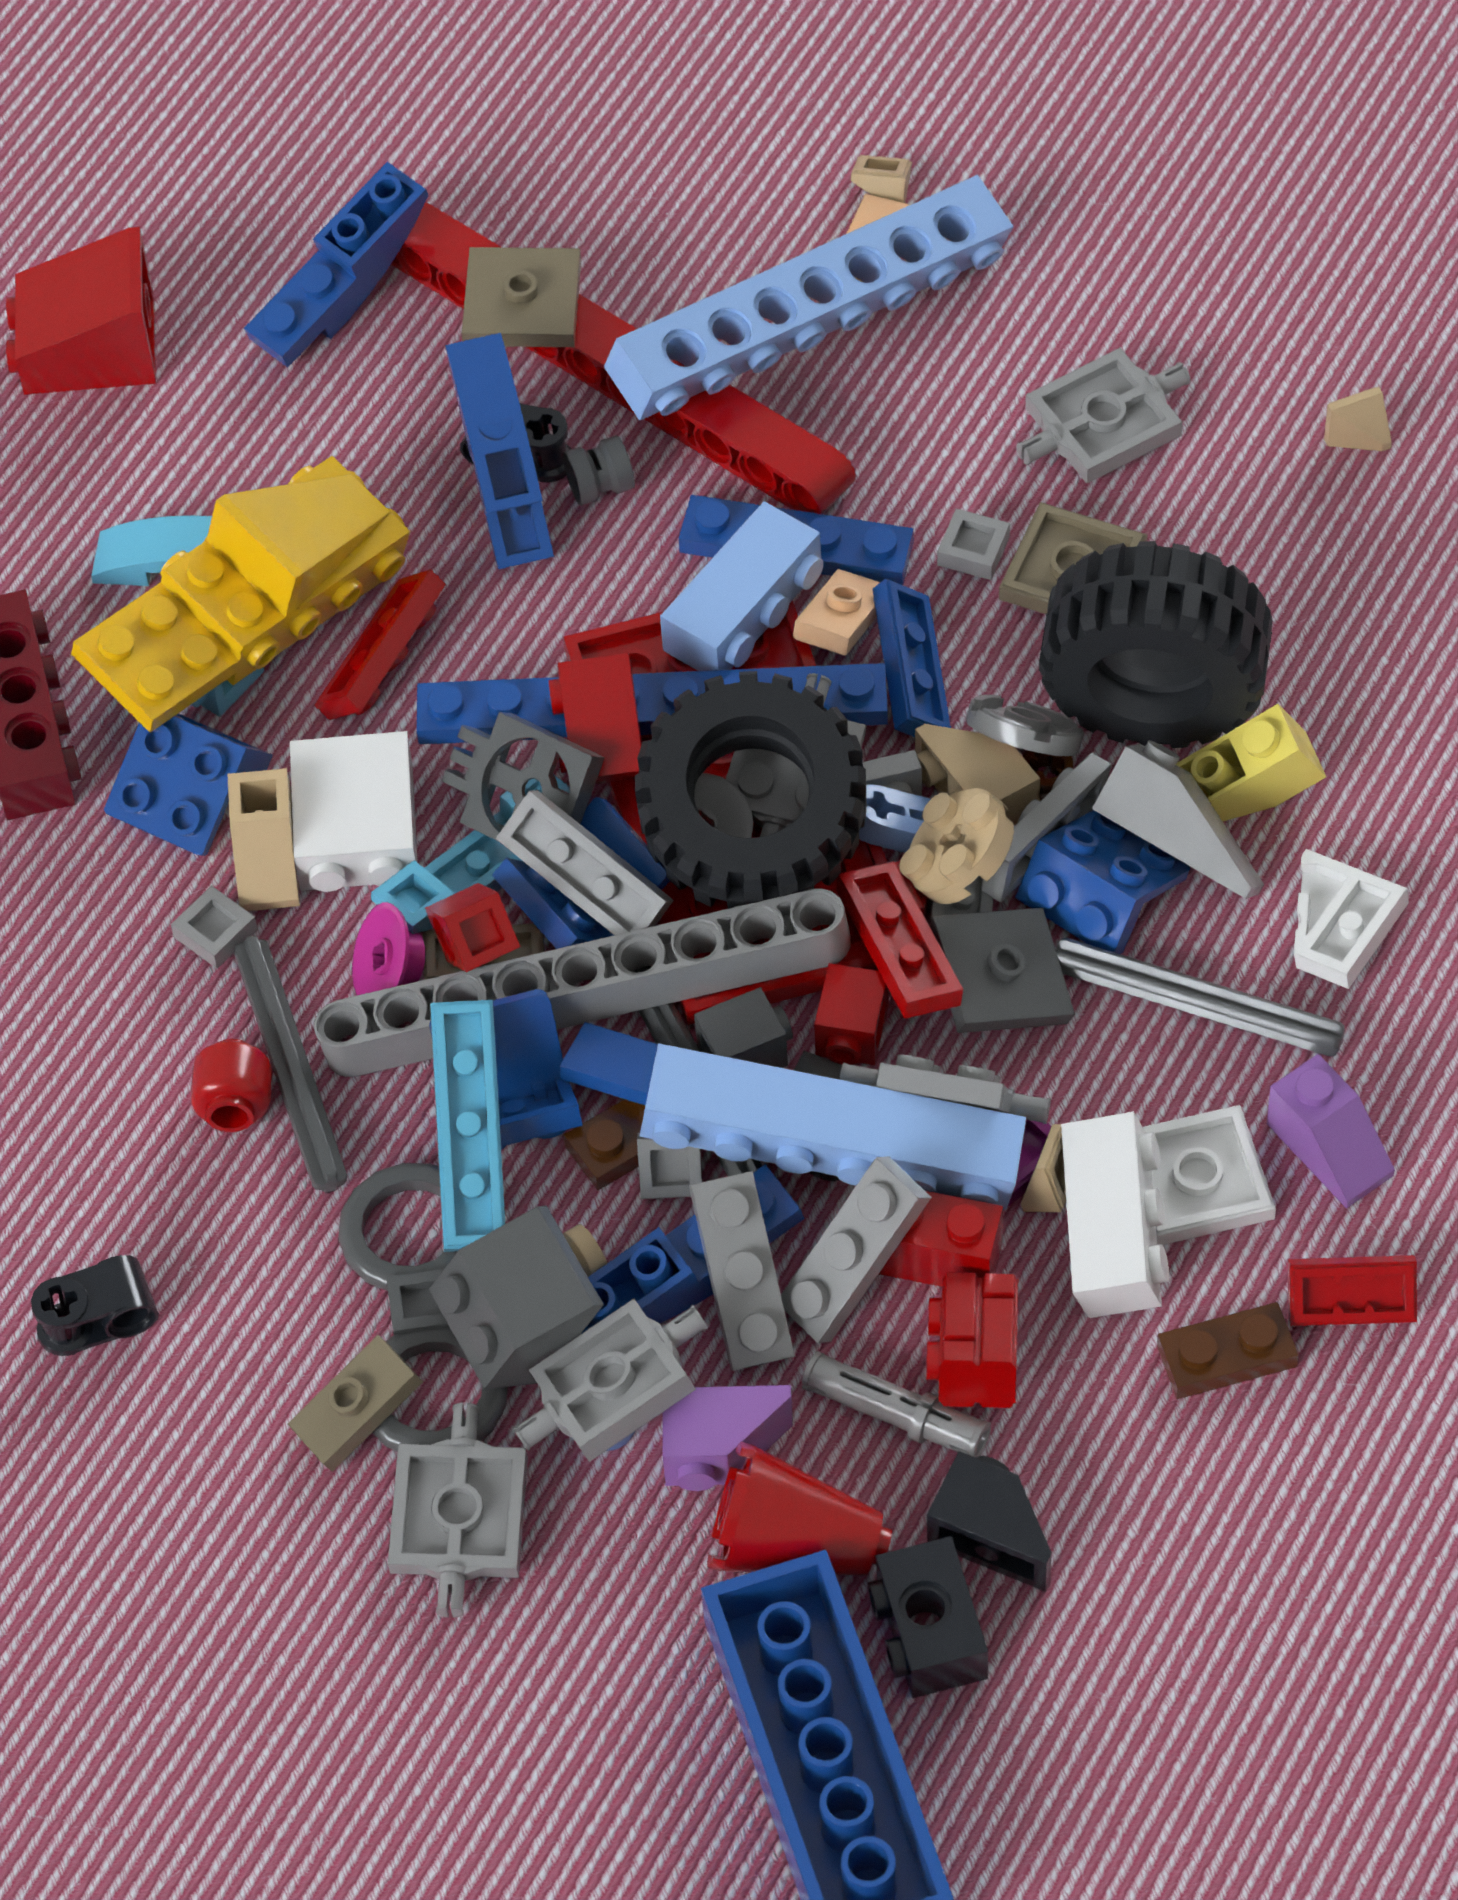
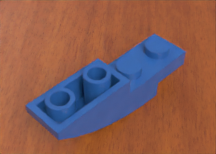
[244,161,429,368]
[445,333,554,569]
[581,1164,805,1334]

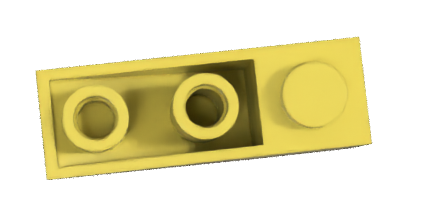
[1176,704,1326,821]

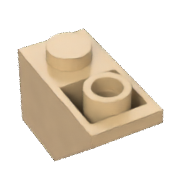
[915,724,1040,826]
[228,768,300,911]

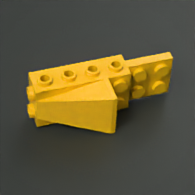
[71,456,410,733]

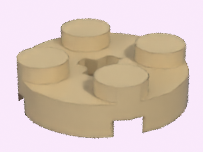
[899,788,1014,904]

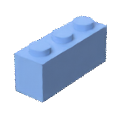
[660,501,823,671]

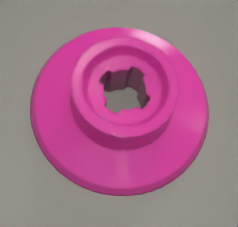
[352,902,425,996]

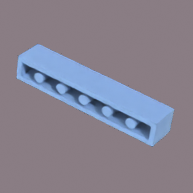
[639,1043,1026,1210]

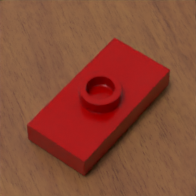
[1288,1255,1417,1326]

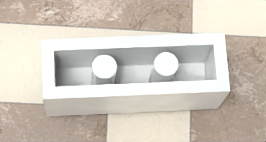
[1061,1111,1169,1318]

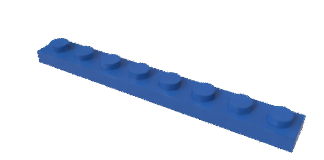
[417,663,888,745]

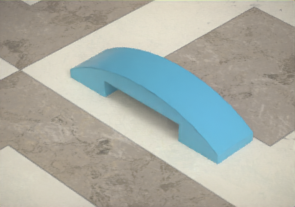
[91,515,212,586]
[371,774,570,934]

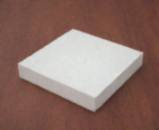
[1143,1105,1276,1245]

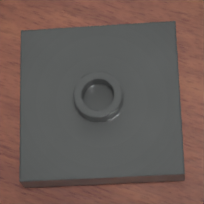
[928,908,1075,1033]

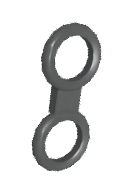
[338,1163,508,1452]

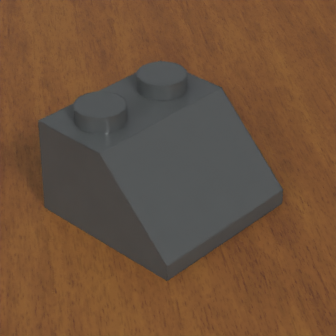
[429,1206,604,1389]

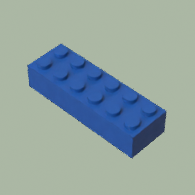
[701,1550,954,1900]

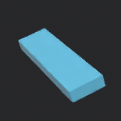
[430,1000,505,1252]

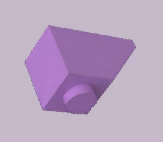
[1267,1054,1395,1209]
[663,1385,793,1491]

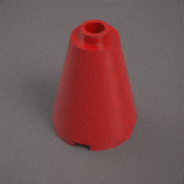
[707,1442,892,1576]

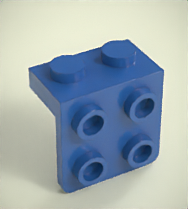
[1015,810,1190,954]
[429,989,583,1150]

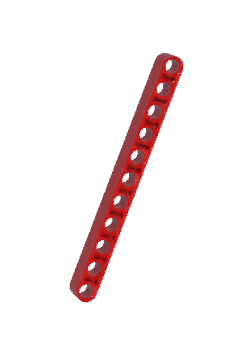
[391,202,856,514]

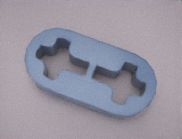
[859,784,931,853]

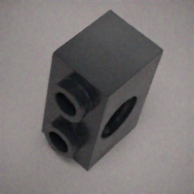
[867,1536,988,1699]

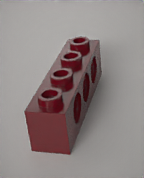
[0,589,82,821]

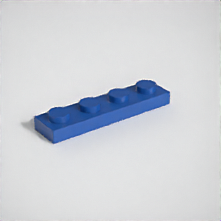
[678,494,914,585]

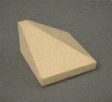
[851,155,912,203]
[1324,387,1392,451]
[1021,1124,1066,1212]

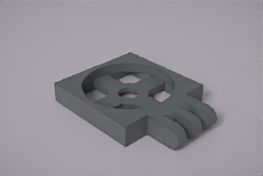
[442,712,605,841]

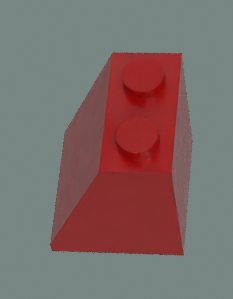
[6,227,156,395]

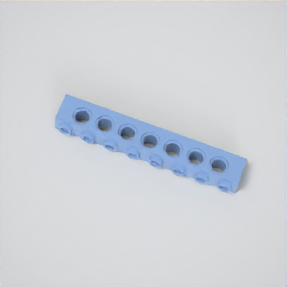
[604,174,1014,420]

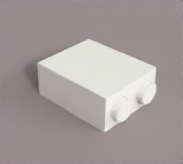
[290,731,418,892]

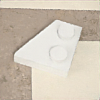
[1294,849,1409,989]

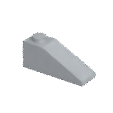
[1092,740,1264,899]

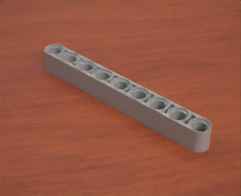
[314,889,851,1077]

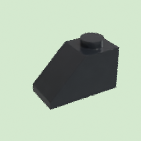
[927,1451,1052,1592]

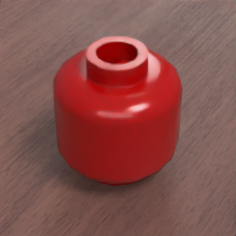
[191,1039,272,1132]

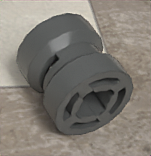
[562,435,635,506]

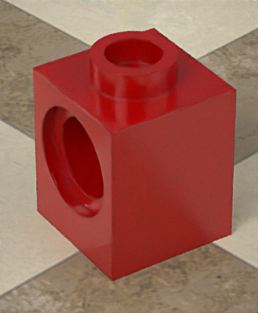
[425,883,521,973]
[814,963,889,1065]

